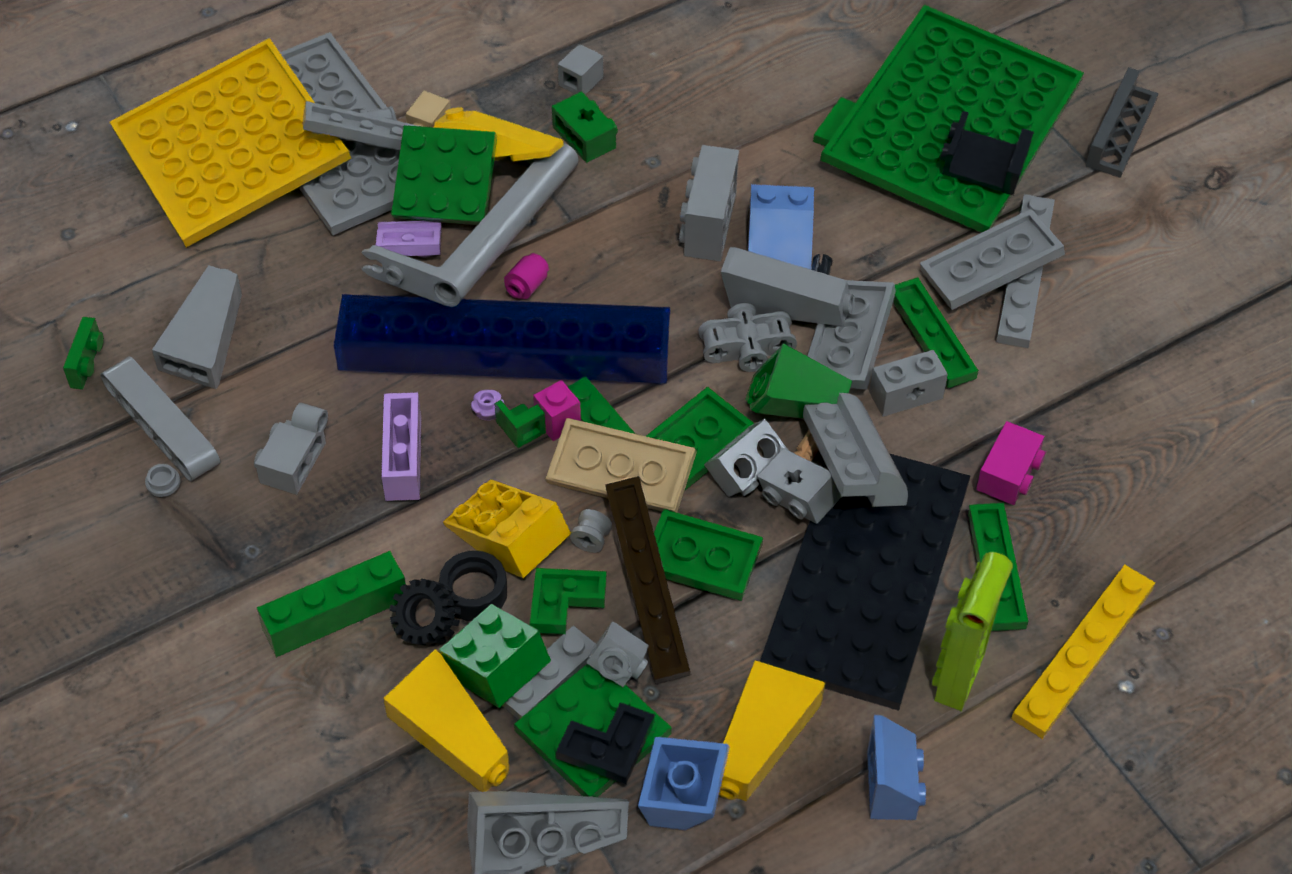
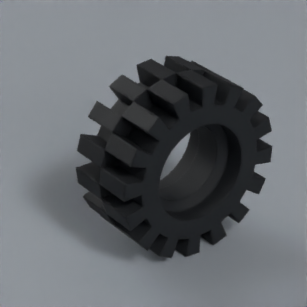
[390,579,461,646]

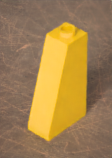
[383,649,509,792]
[719,660,825,801]

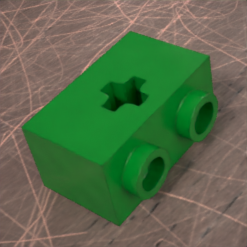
[552,91,618,163]

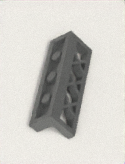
[1086,67,1159,178]

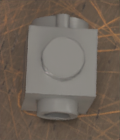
[586,621,649,687]

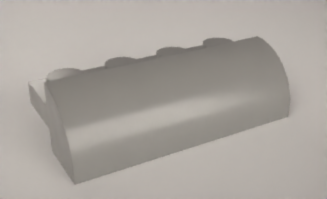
[803,393,908,507]

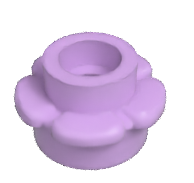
[471,390,504,421]

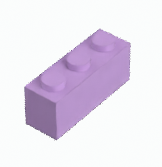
[382,392,421,501]

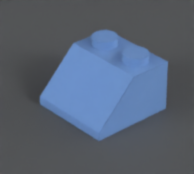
[867,715,926,820]
[638,737,730,830]

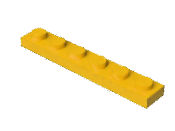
[1011,565,1155,739]

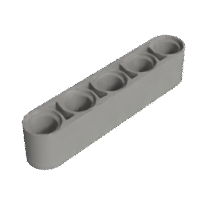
[100,356,221,482]

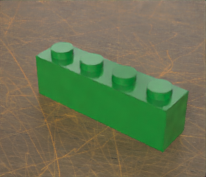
[257,551,406,657]

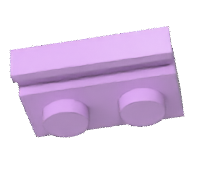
[376,221,442,257]

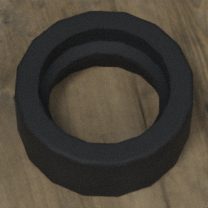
[439,551,507,621]

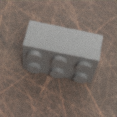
[679,145,739,261]

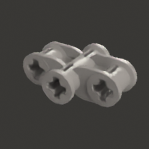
[698,303,797,372]

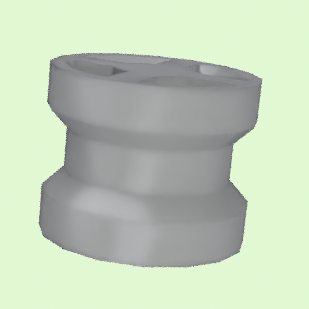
[570,509,612,553]

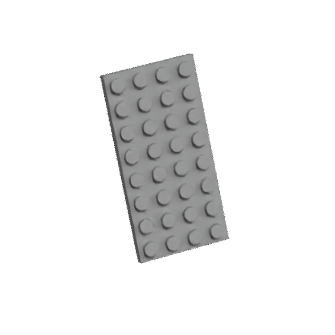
[280,32,400,236]

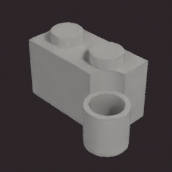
[254,402,328,495]

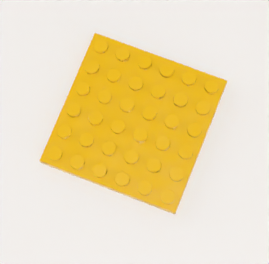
[110,38,351,248]

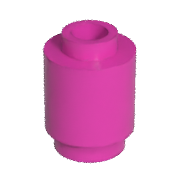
[504,253,549,299]

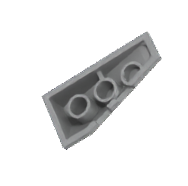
[467,791,629,874]

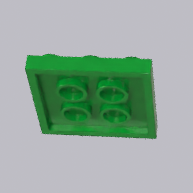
[391,125,497,225]
[514,664,672,797]

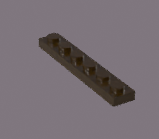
[605,476,691,684]

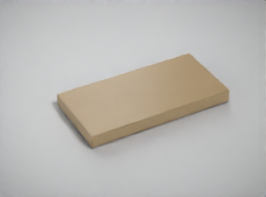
[545,418,697,513]

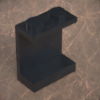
[940,111,1034,195]

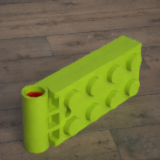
[932,552,1013,711]

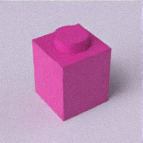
[533,380,581,441]

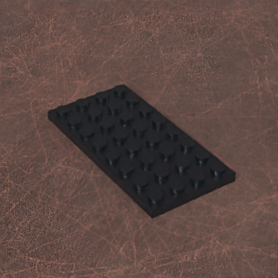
[760,453,971,711]

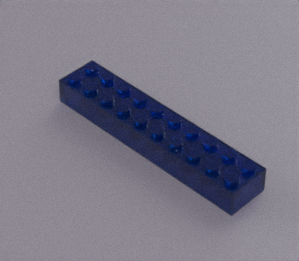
[333,294,670,384]

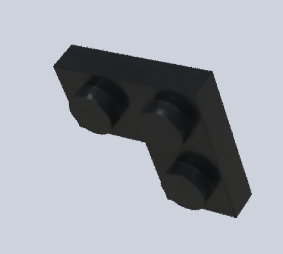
[556,702,655,784]

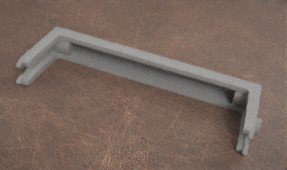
[361,143,579,307]

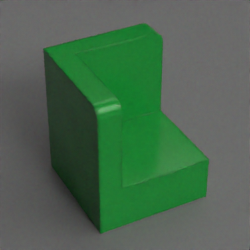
[494,400,546,448]

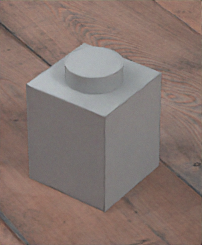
[558,44,603,95]

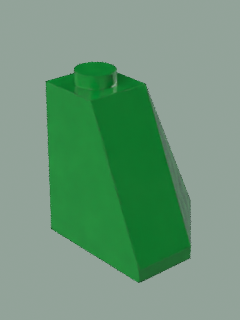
[745,343,852,418]

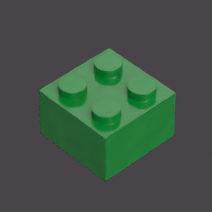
[439,604,551,708]

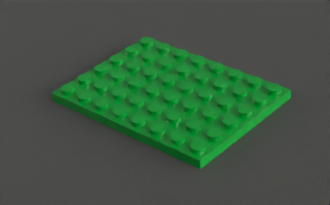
[820,5,1084,233]

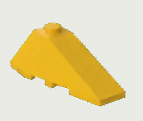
[434,107,564,161]

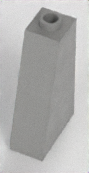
[721,247,854,326]
[152,265,242,389]

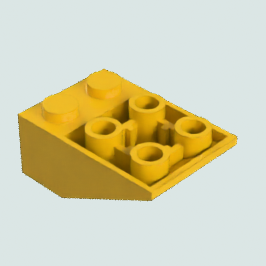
[443,479,571,578]

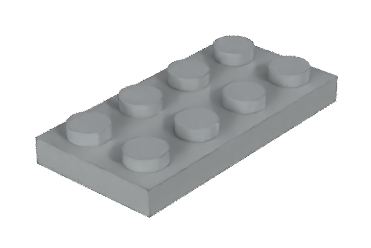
[920,208,1065,310]
[807,280,896,389]

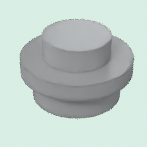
[145,464,181,497]

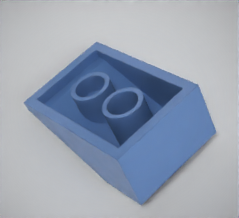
[748,184,814,270]

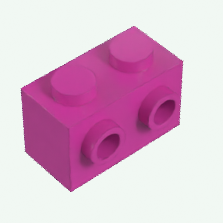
[976,421,1046,505]

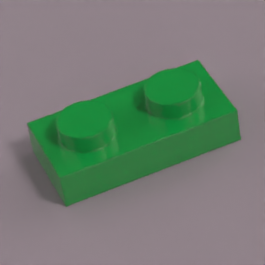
[63,317,104,390]

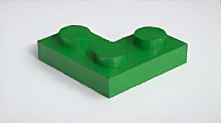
[530,568,607,634]

